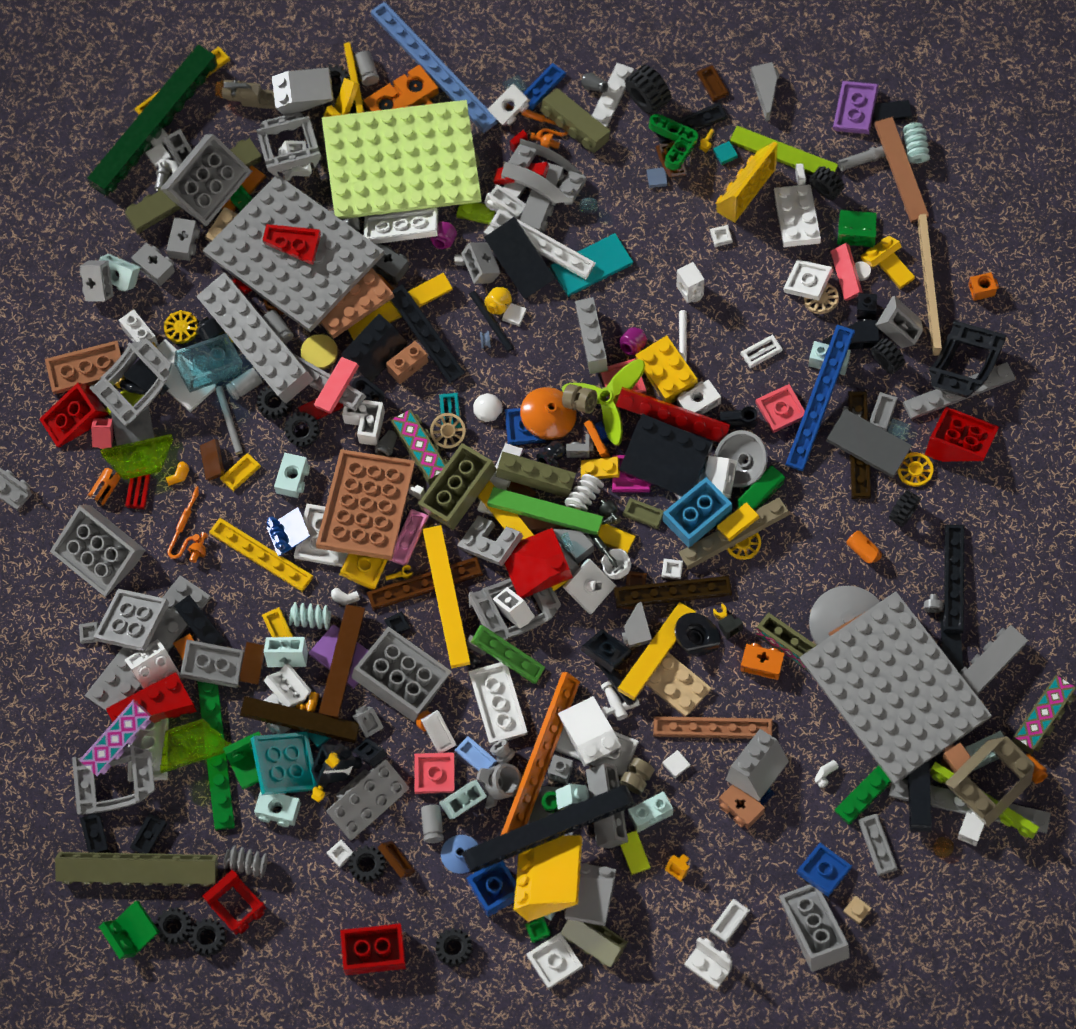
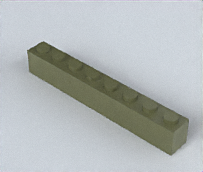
[125,138,262,234]
[55,852,218,887]

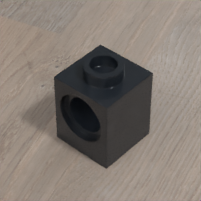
[856,293,877,320]

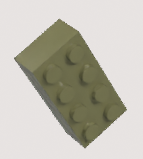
[418,443,497,530]

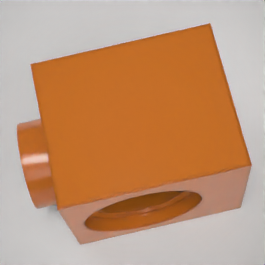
[968,272,999,301]

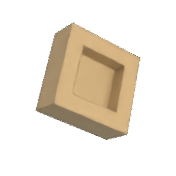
[843,896,872,925]

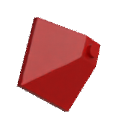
[924,407,999,462]
[504,528,573,599]

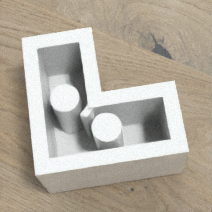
[342,400,385,446]

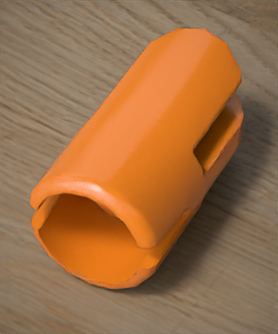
[88,468,121,506]
[846,531,882,563]

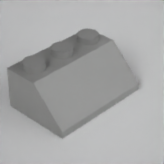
[726,729,789,801]

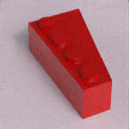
[106,672,197,723]

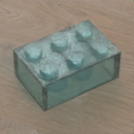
[174,333,243,392]

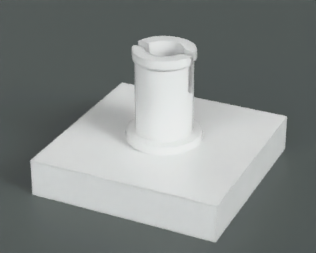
[563,559,616,614]

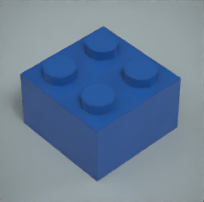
[466,861,516,917]

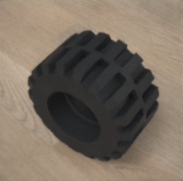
[625,65,671,115]

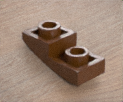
[656,143,687,178]
[239,642,265,685]

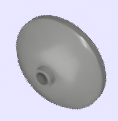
[715,430,768,488]

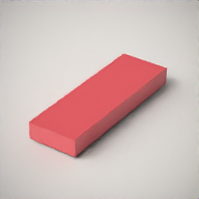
[831,243,863,301]
[314,357,359,414]

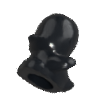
[536,441,566,467]

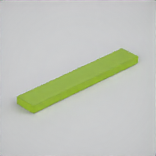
[730,126,838,175]

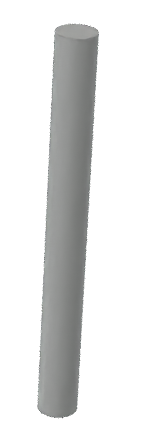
[215,386,243,455]

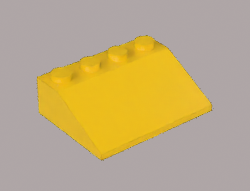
[716,141,778,223]
[514,835,582,922]

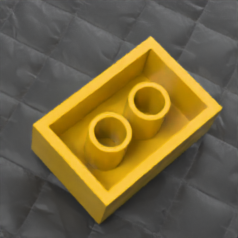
[635,335,698,404]

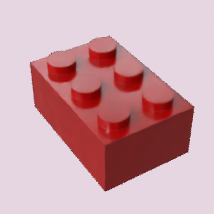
[340,923,406,975]

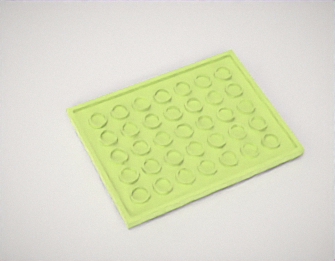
[322,100,481,219]

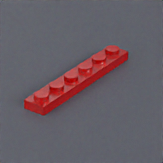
[616,387,730,443]

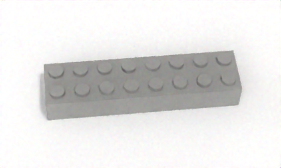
[196,272,314,404]

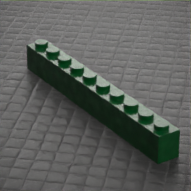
[87,44,217,196]

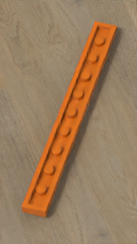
[501,672,580,857]

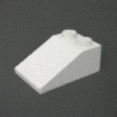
[558,696,621,767]

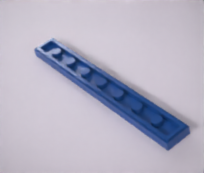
[785,324,855,472]

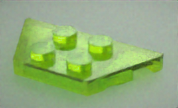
[100,434,173,480]
[160,719,232,773]

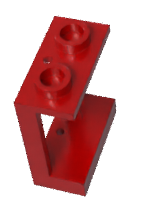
[202,870,266,935]

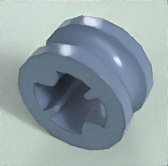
[480,331,491,348]

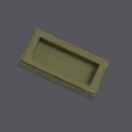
[623,498,664,529]

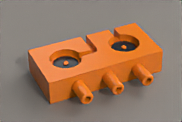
[363,64,439,112]

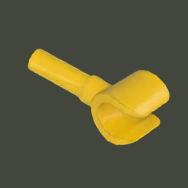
[699,129,714,153]
[385,565,412,581]

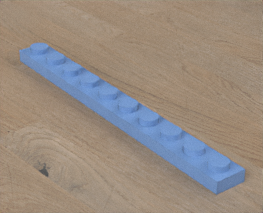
[370,2,498,133]

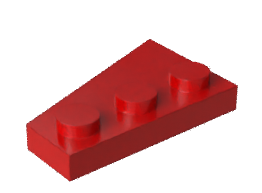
[262,224,321,265]

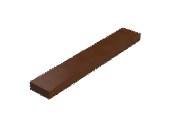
[367,557,483,611]
[319,604,366,718]

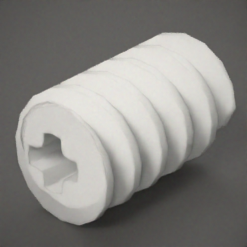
[565,474,604,512]

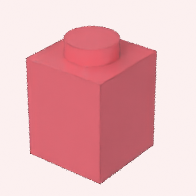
[91,418,113,449]

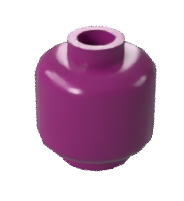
[430,222,457,249]
[620,327,647,355]

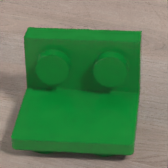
[837,210,877,247]
[223,731,261,789]
[99,901,159,959]

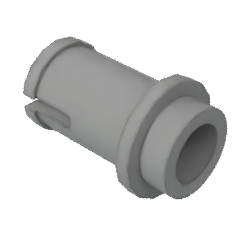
[154,167,170,191]

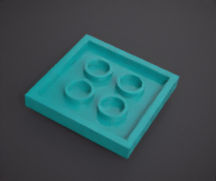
[250,732,317,795]

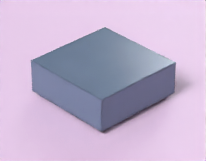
[647,168,667,188]

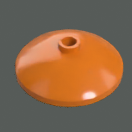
[520,387,577,440]

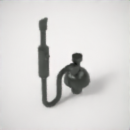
[587,499,621,568]

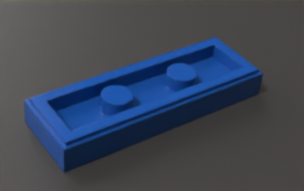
[524,63,566,111]

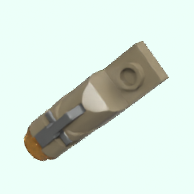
[215,80,276,109]

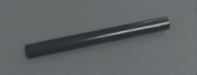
[469,291,514,352]

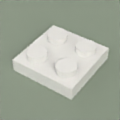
[784,260,833,300]
[526,932,583,990]

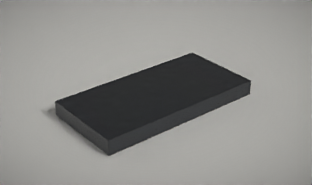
[484,216,556,299]

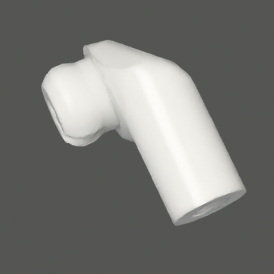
[158,159,179,174]
[331,588,360,606]
[815,760,838,788]

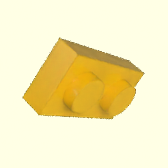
[860,236,902,267]
[581,457,620,479]

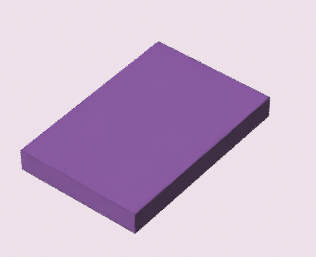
[833,81,879,134]
[309,624,369,689]

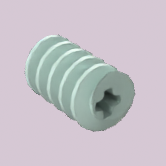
[903,123,930,164]
[289,602,331,630]

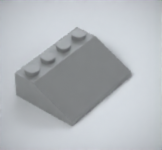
[160,134,252,226]
[50,505,145,597]
[351,626,452,723]

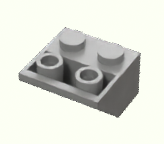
[875,296,923,348]

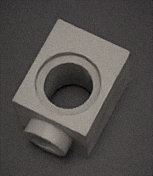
[548,755,573,785]

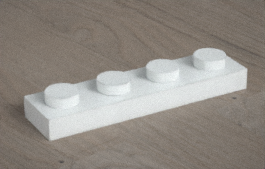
[592,63,634,127]

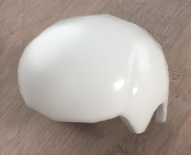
[473,393,503,422]
[601,548,631,580]

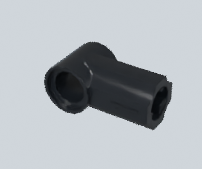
[720,406,758,429]

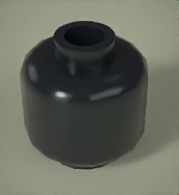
[196,317,224,346]

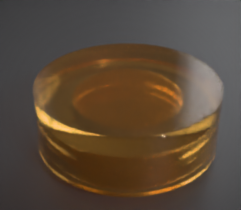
[933,837,954,858]

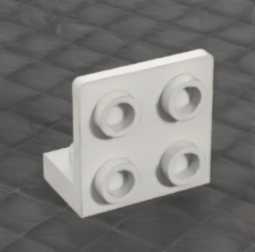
[125,639,180,689]
[684,937,732,989]

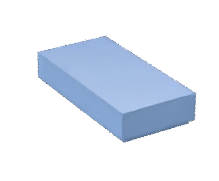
[455,736,497,771]

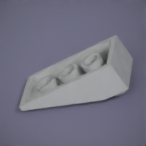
[779,884,849,972]

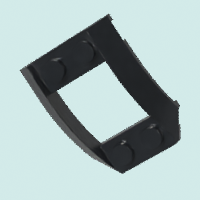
[929,320,1007,398]

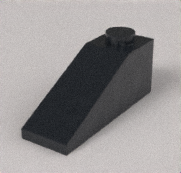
[822,319,879,349]

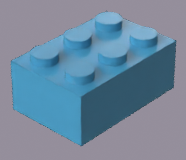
[663,477,732,548]

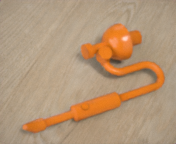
[506,103,568,149]
[168,486,208,563]

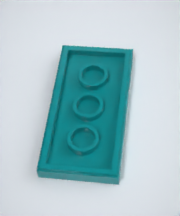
[550,233,633,297]

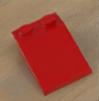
[39,382,108,447]

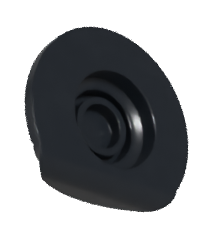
[675,613,720,657]

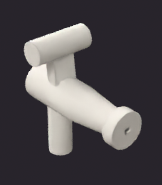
[601,681,640,721]

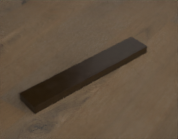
[847,391,871,499]
[614,576,732,608]
[240,696,359,743]

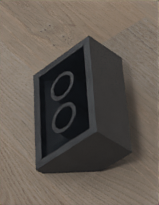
[341,314,408,382]

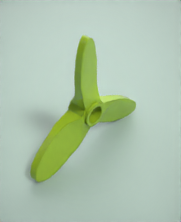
[562,359,645,446]

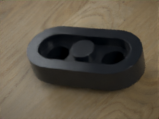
[352,377,385,404]

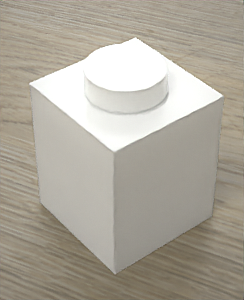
[957,812,984,846]

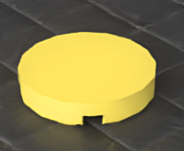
[301,334,338,370]

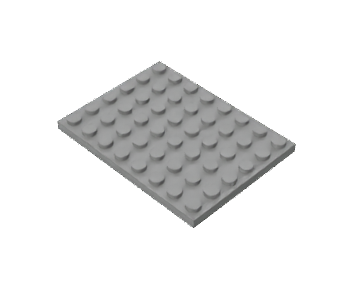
[203,175,385,332]
[800,591,992,785]

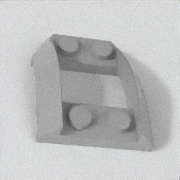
[256,112,321,178]
[501,139,586,206]
[89,338,172,427]
[468,578,561,640]
[72,745,155,815]

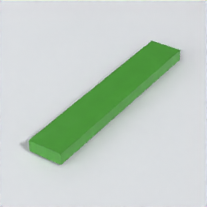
[487,487,603,536]

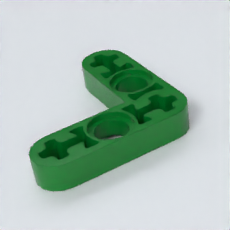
[648,114,698,170]

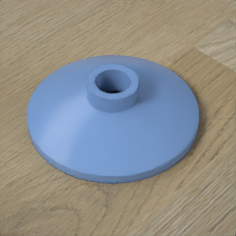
[441,835,478,874]

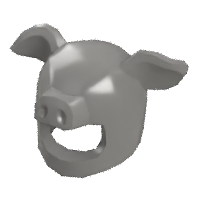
[476,762,521,809]

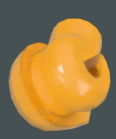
[166,462,189,486]
[295,692,319,712]

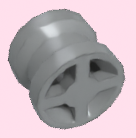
[490,739,515,764]

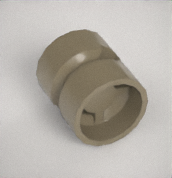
[562,384,597,414]
[619,757,655,795]

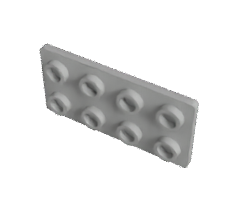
[326,759,409,840]

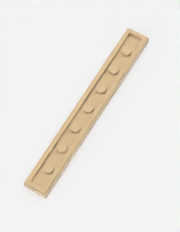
[918,214,942,356]

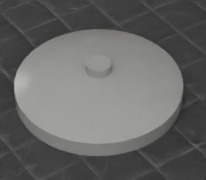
[809,586,880,645]

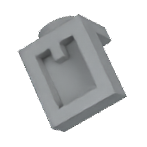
[566,434,593,458]
[353,705,384,738]

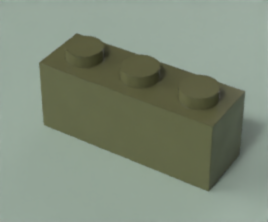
[560,920,628,967]

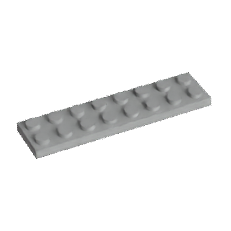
[85,576,211,713]

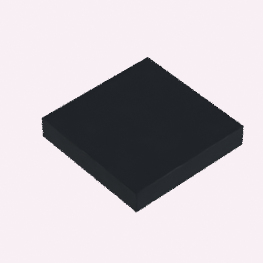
[580,629,633,673]

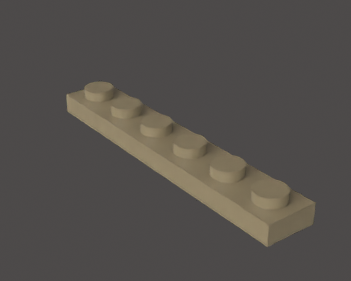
[678,497,790,570]

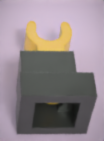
[713,604,743,639]

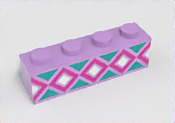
[79,699,151,776]

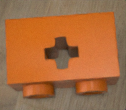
[740,643,784,680]

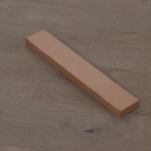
[874,117,929,223]
[653,716,772,739]

